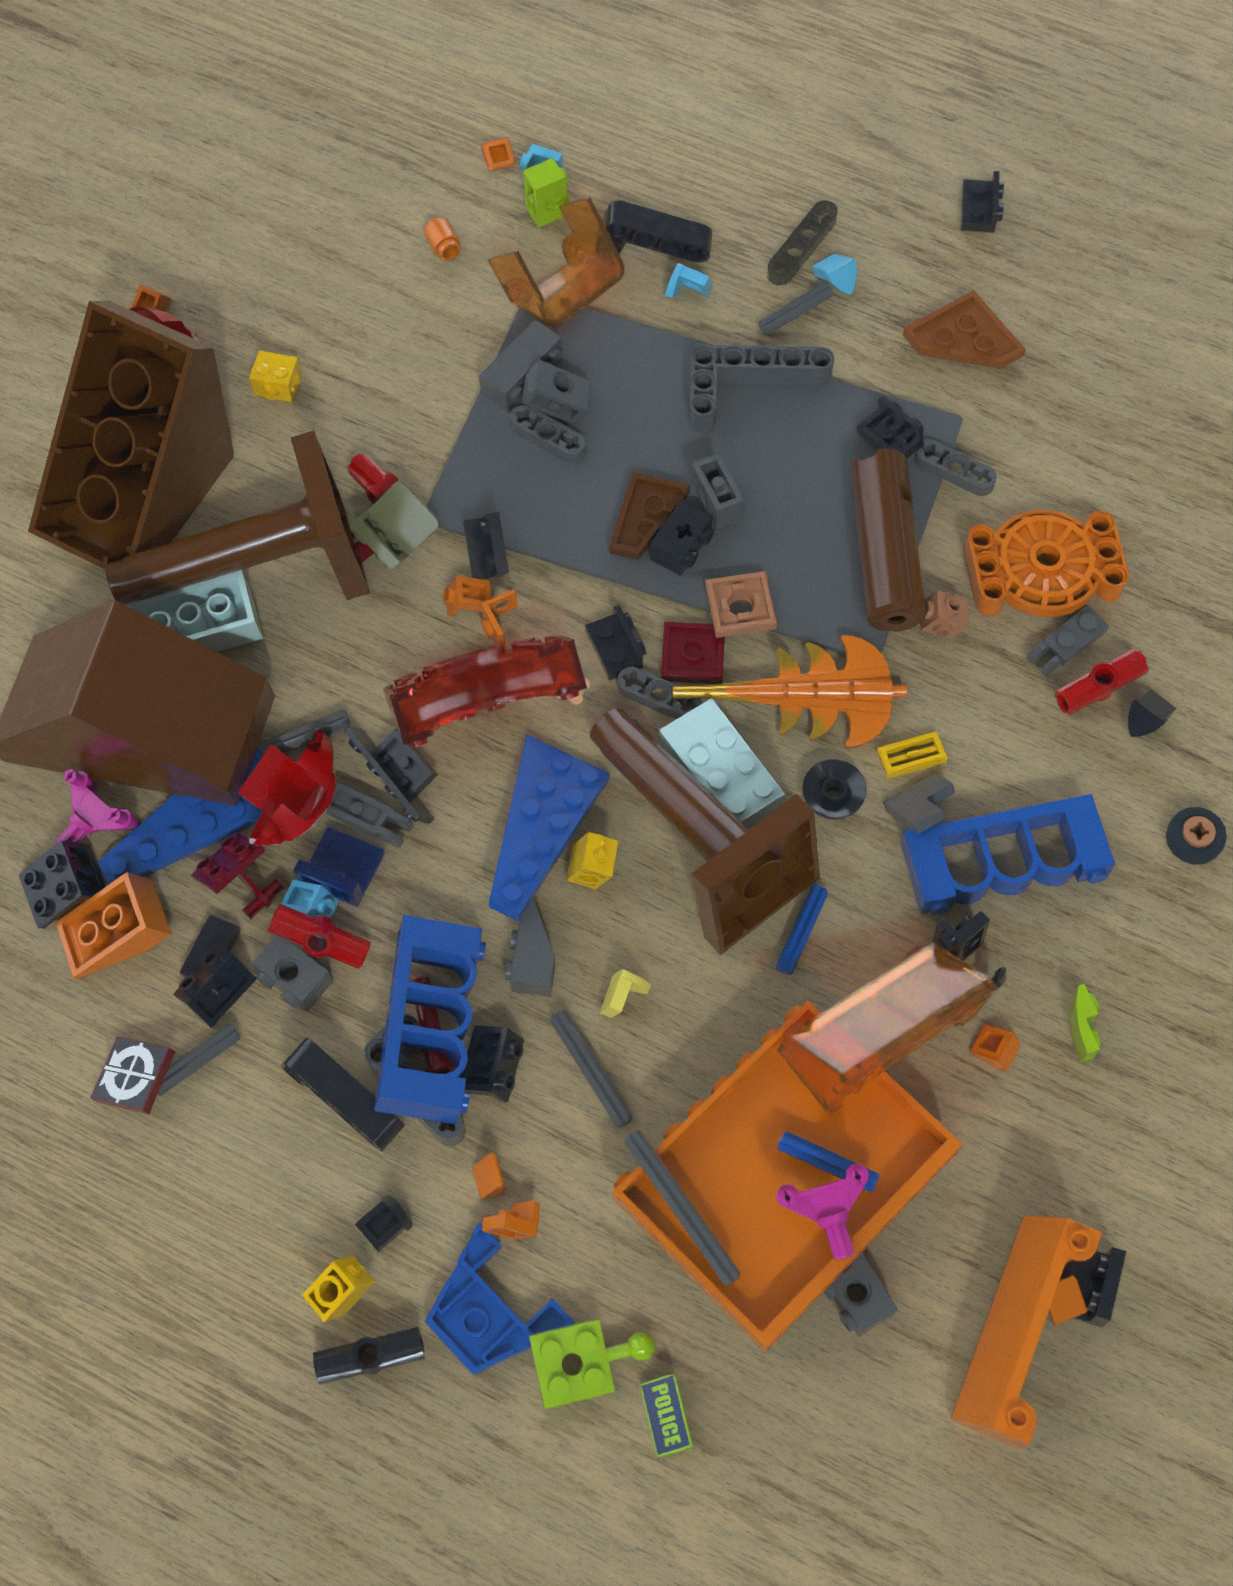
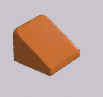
[481,137,515,171]
[131,284,172,311]
[970,1024,1021,1071]
[473,1153,506,1199]
[1048,1275,1087,1326]

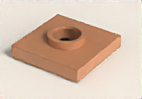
[705,571,777,638]

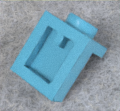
[519,144,564,182]
[281,879,338,918]

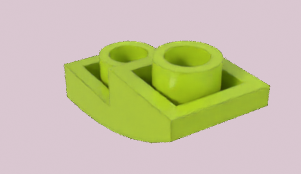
[1070,984,1101,1063]

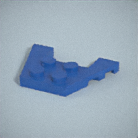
[425,1223,575,1376]

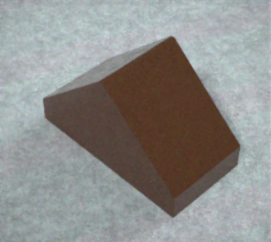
[28,301,234,569]
[0,601,275,806]

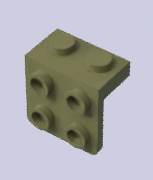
[350,481,440,570]

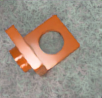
[481,589,518,650]

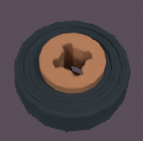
[1166,807,1227,865]

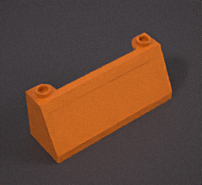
[950,1216,1102,1449]

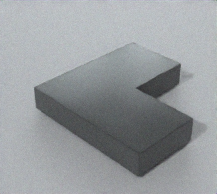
[883,773,955,834]

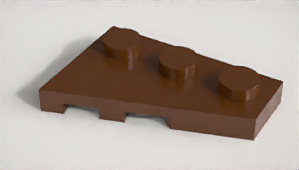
[609,472,691,560]

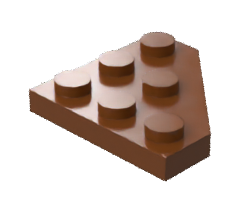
[903,290,1025,369]

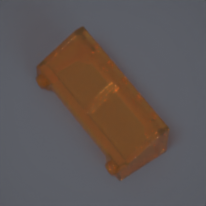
[777,943,998,1115]

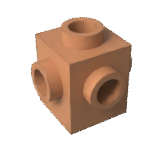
[921,590,970,639]

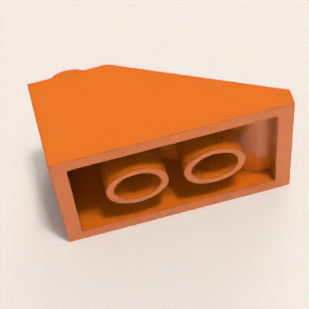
[55,872,172,979]

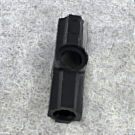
[313,1327,425,1385]

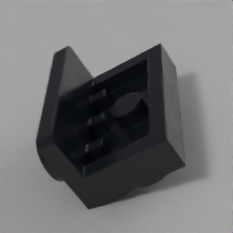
[857,395,924,458]

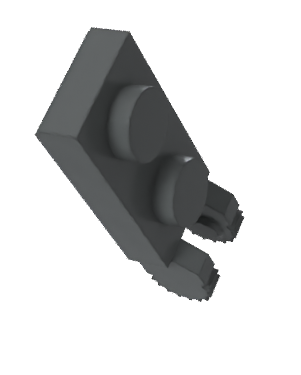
[1027,605,1109,676]
[325,782,414,848]

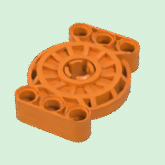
[964,510,1129,617]

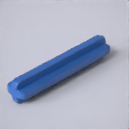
[776,885,828,975]
[778,1131,879,1192]

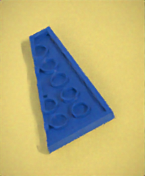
[489,735,610,921]
[98,747,263,885]

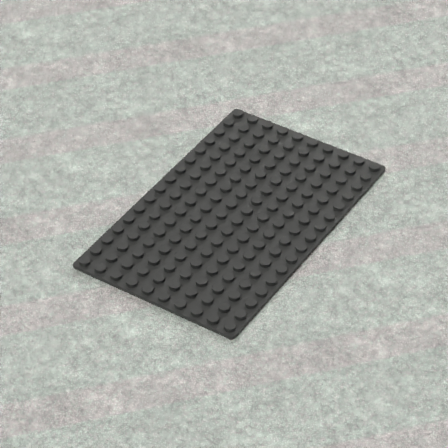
[427,292,963,655]

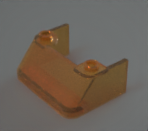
[488,197,624,327]

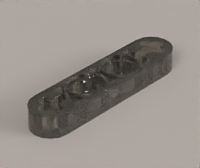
[767,201,838,286]

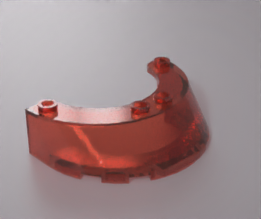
[383,635,587,748]

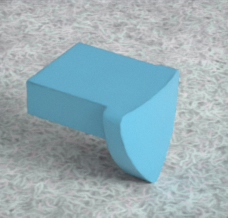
[812,253,857,295]
[665,263,713,298]

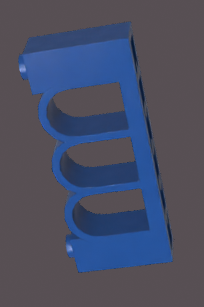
[900,794,1115,915]
[374,915,486,1124]

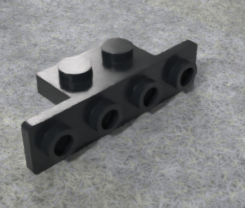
[344,726,438,824]

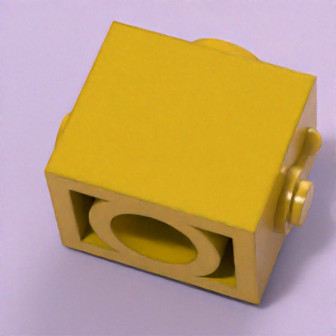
[249,350,302,402]
[566,832,618,889]
[302,1255,376,1322]

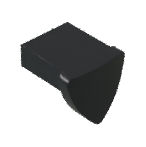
[1128,690,1176,737]
[355,1195,413,1253]

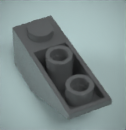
[505,899,556,997]

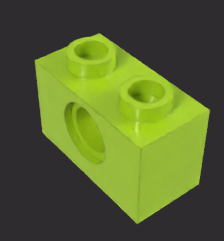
[523,158,570,228]

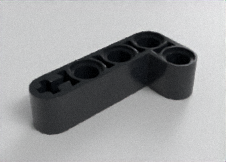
[597,200,713,263]
[280,1037,405,1152]

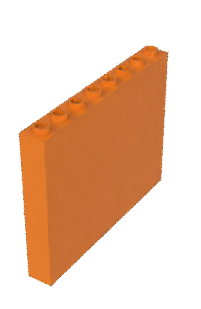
[612,1000,963,1353]

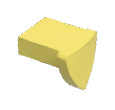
[599,969,651,1018]

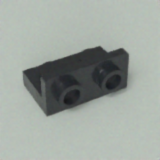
[961,171,1004,233]
[463,512,509,579]
[585,604,646,681]
[932,911,990,969]
[174,946,256,1028]
[461,1025,524,1102]

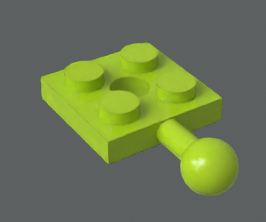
[529,1318,655,1409]

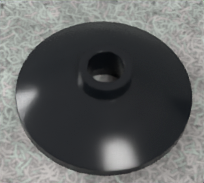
[802,759,867,819]

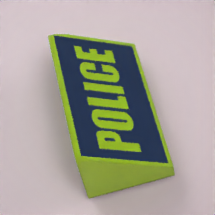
[640,1373,693,1458]

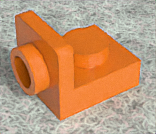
[443,575,492,617]
[482,1201,540,1240]

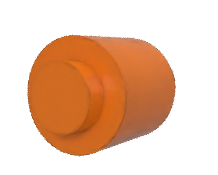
[424,218,461,260]

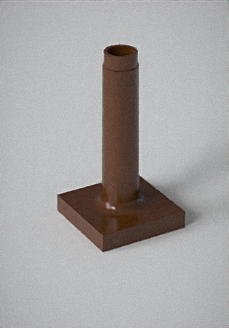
[105,430,370,604]
[590,708,820,955]

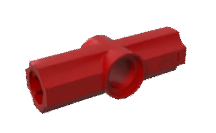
[347,453,399,504]
[1055,648,1149,716]
[267,903,371,969]

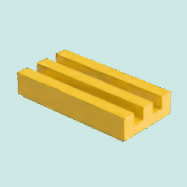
[876,731,948,780]

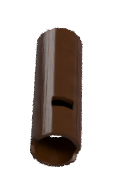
[850,448,926,632]

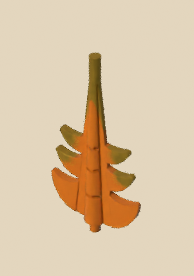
[672,635,907,748]

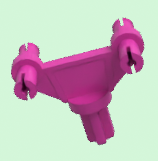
[54,769,140,845]
[777,1163,869,1260]

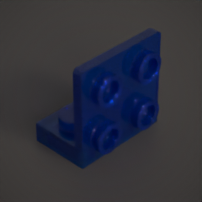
[294,828,385,907]

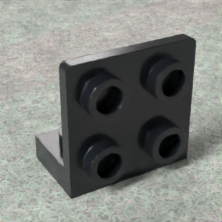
[19,840,105,929]
[1059,1247,1127,1328]

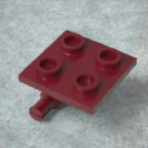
[191,832,285,920]

